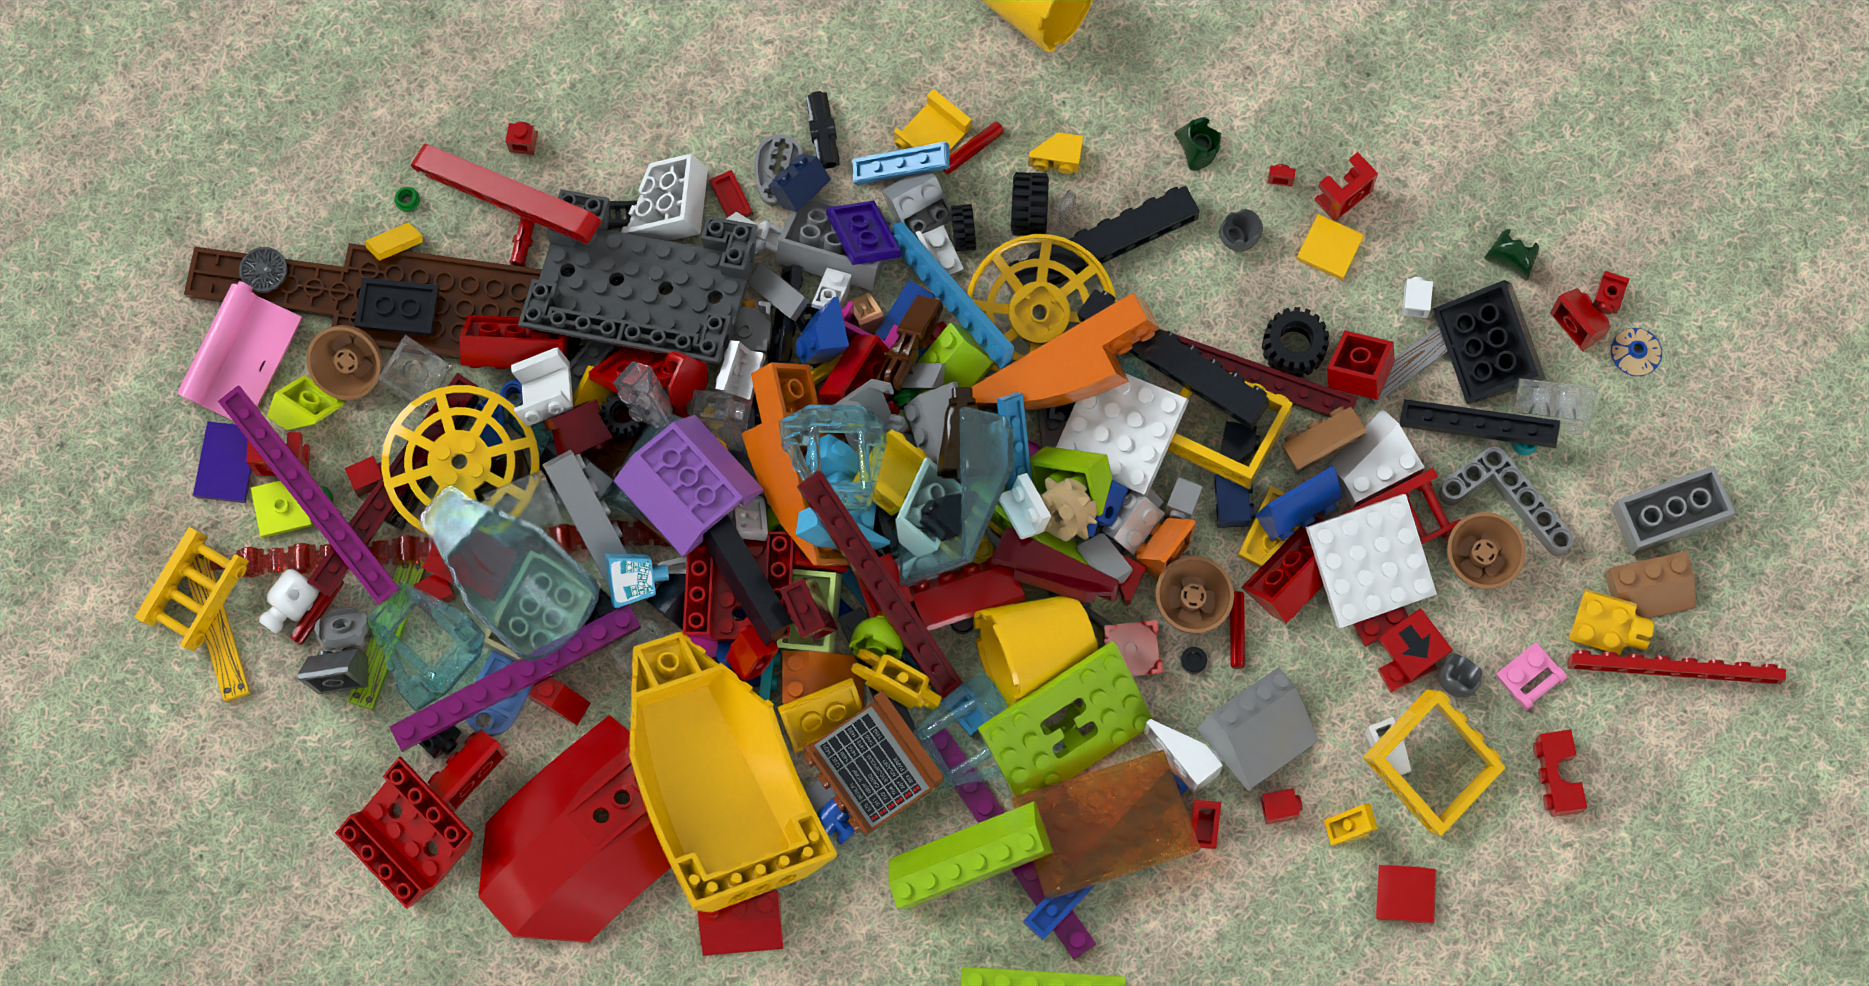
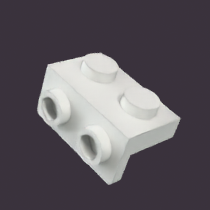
[715,340,766,403]
[1102,490,1165,555]

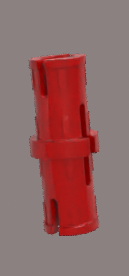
[509,217,535,267]

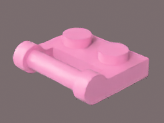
[1495,642,1568,711]

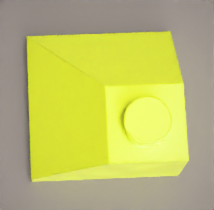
[267,375,345,430]

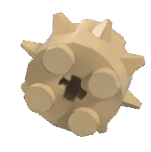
[1039,477,1097,541]

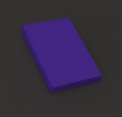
[826,200,901,265]
[193,421,252,503]

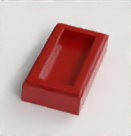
[709,170,753,218]

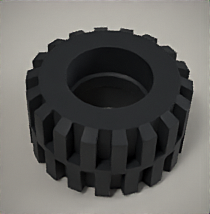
[1011,172,1049,236]
[1262,307,1329,377]

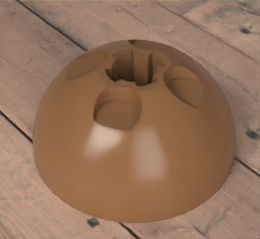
[306,325,382,400]
[1447,512,1526,590]
[1155,556,1234,634]

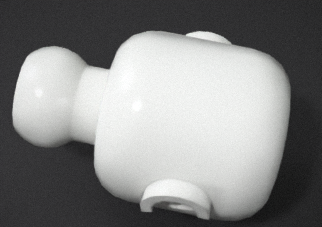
[259,569,319,634]

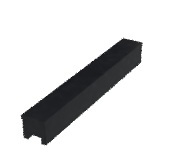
[703,514,793,646]

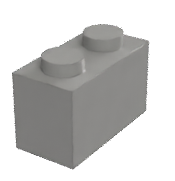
[1164,477,1203,520]

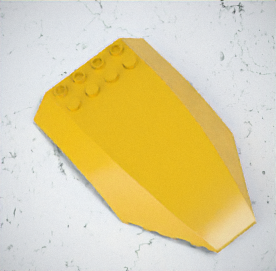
[629,631,838,912]

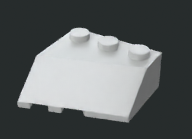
[621,153,708,241]
[1327,409,1425,508]

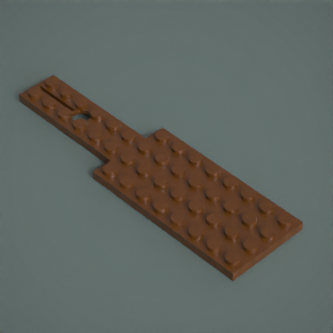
[184,243,542,359]

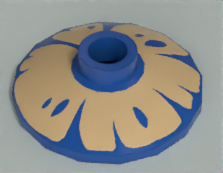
[1611,328,1662,376]

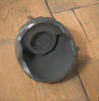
[1218,209,1263,252]
[1438,653,1482,698]

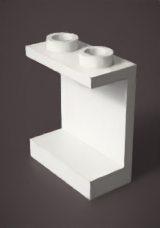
[511,347,573,427]

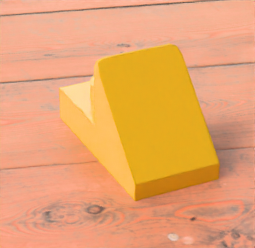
[1323,803,1378,846]

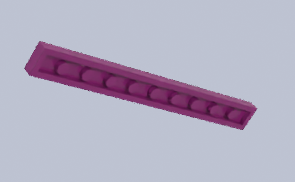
[218,385,400,605]
[389,604,641,752]
[921,725,1096,960]

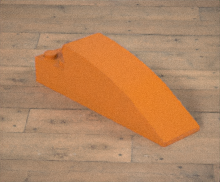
[971,293,1160,411]
[742,362,849,566]

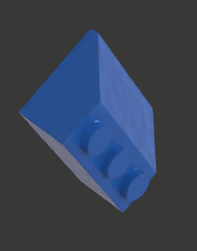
[1255,466,1343,541]

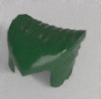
[1174,117,1221,171]
[1484,229,1539,280]

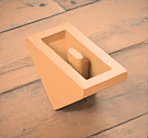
[846,292,884,333]

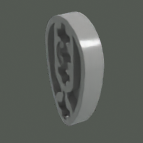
[754,135,803,206]

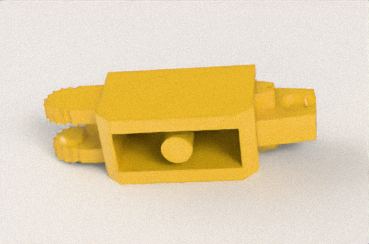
[851,649,942,710]

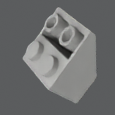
[882,172,952,235]

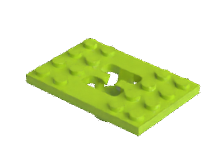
[977,641,1153,807]

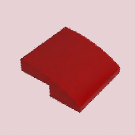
[1376,865,1437,924]

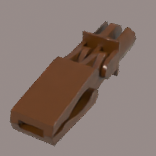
[876,295,943,391]

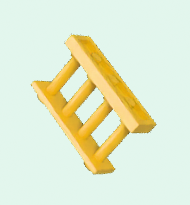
[134,527,249,652]

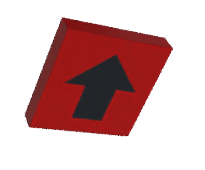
[1377,608,1453,682]

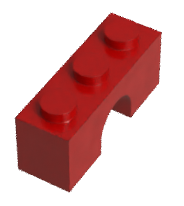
[1533,730,1587,817]

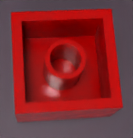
[1327,330,1395,400]

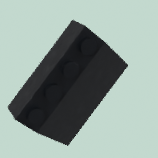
[1433,280,1546,404]

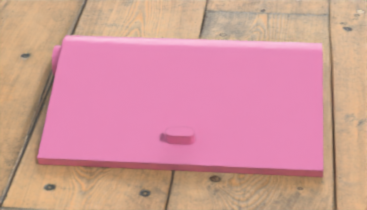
[176,281,303,420]

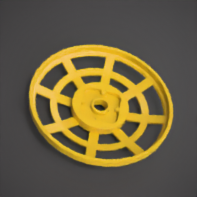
[966,234,1117,373]
[382,385,540,538]

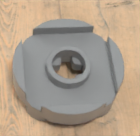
[314,607,369,651]

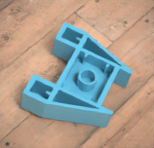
[796,434,890,551]

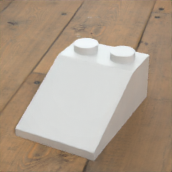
[1144,719,1223,794]

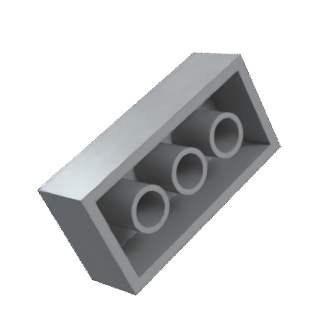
[1611,466,1735,556]

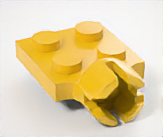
[1569,589,1654,655]

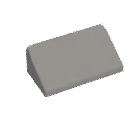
[900,363,945,390]
[1077,533,1133,584]

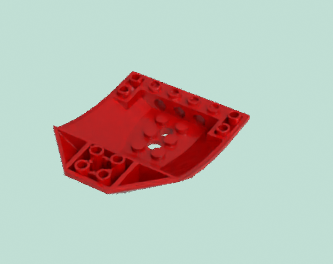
[478,715,672,943]

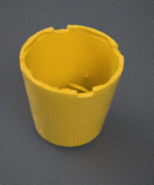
[981,0,1093,52]
[973,595,1098,710]

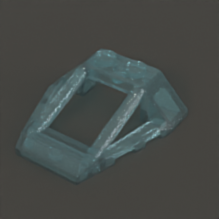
[779,405,887,511]
[367,581,485,711]
[913,671,1009,790]

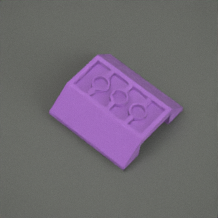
[614,415,764,558]

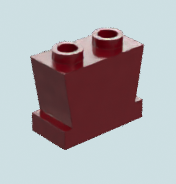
[543,399,613,457]

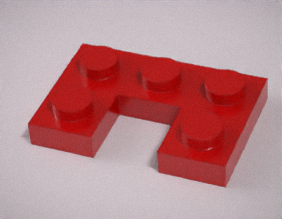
[1352,606,1438,693]

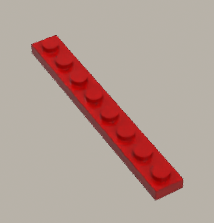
[1567,650,1786,684]

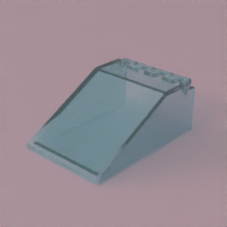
[899,407,1014,586]

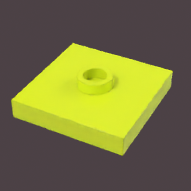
[251,481,313,538]

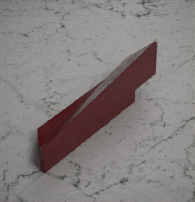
[991,527,1119,602]

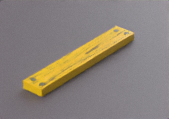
[187,554,251,702]

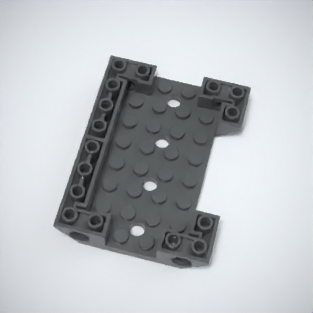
[518,189,757,364]

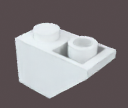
[811,268,852,309]
[1365,717,1411,776]

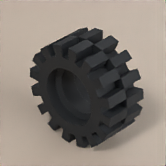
[951,204,976,252]
[599,392,649,441]

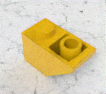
[1028,132,1083,174]

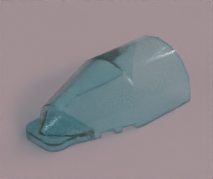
[420,486,600,661]

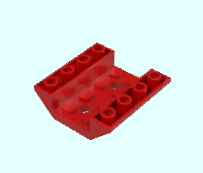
[683,532,794,642]
[335,757,473,909]

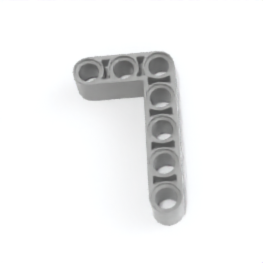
[1439,447,1573,556]

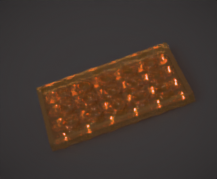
[1011,750,1200,900]

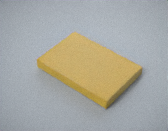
[777,678,863,753]

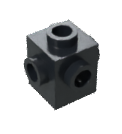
[419,725,461,759]

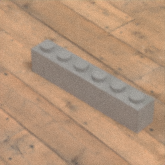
[543,450,633,589]

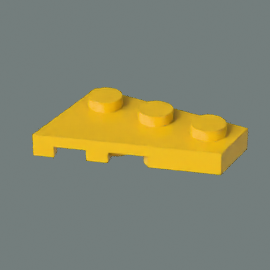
[1237,486,1301,568]

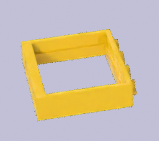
[1167,372,1293,490]
[1362,689,1506,836]

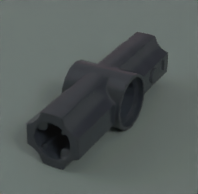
[806,91,840,169]

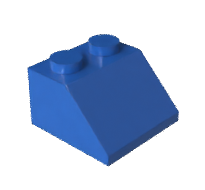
[796,297,849,365]

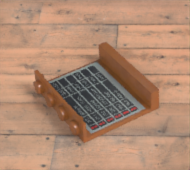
[802,690,944,837]

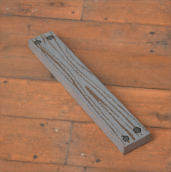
[1369,326,1453,405]

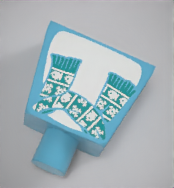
[605,554,669,608]

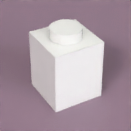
[1402,277,1433,318]

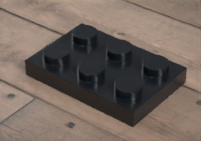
[354,278,440,337]

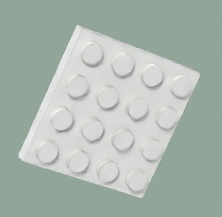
[1056,373,1189,496]
[1306,494,1437,628]

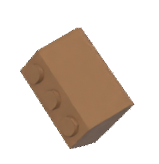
[1282,406,1367,473]
[1605,551,1696,619]

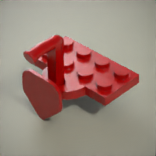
[589,347,710,429]

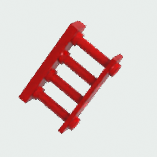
[1336,468,1461,544]

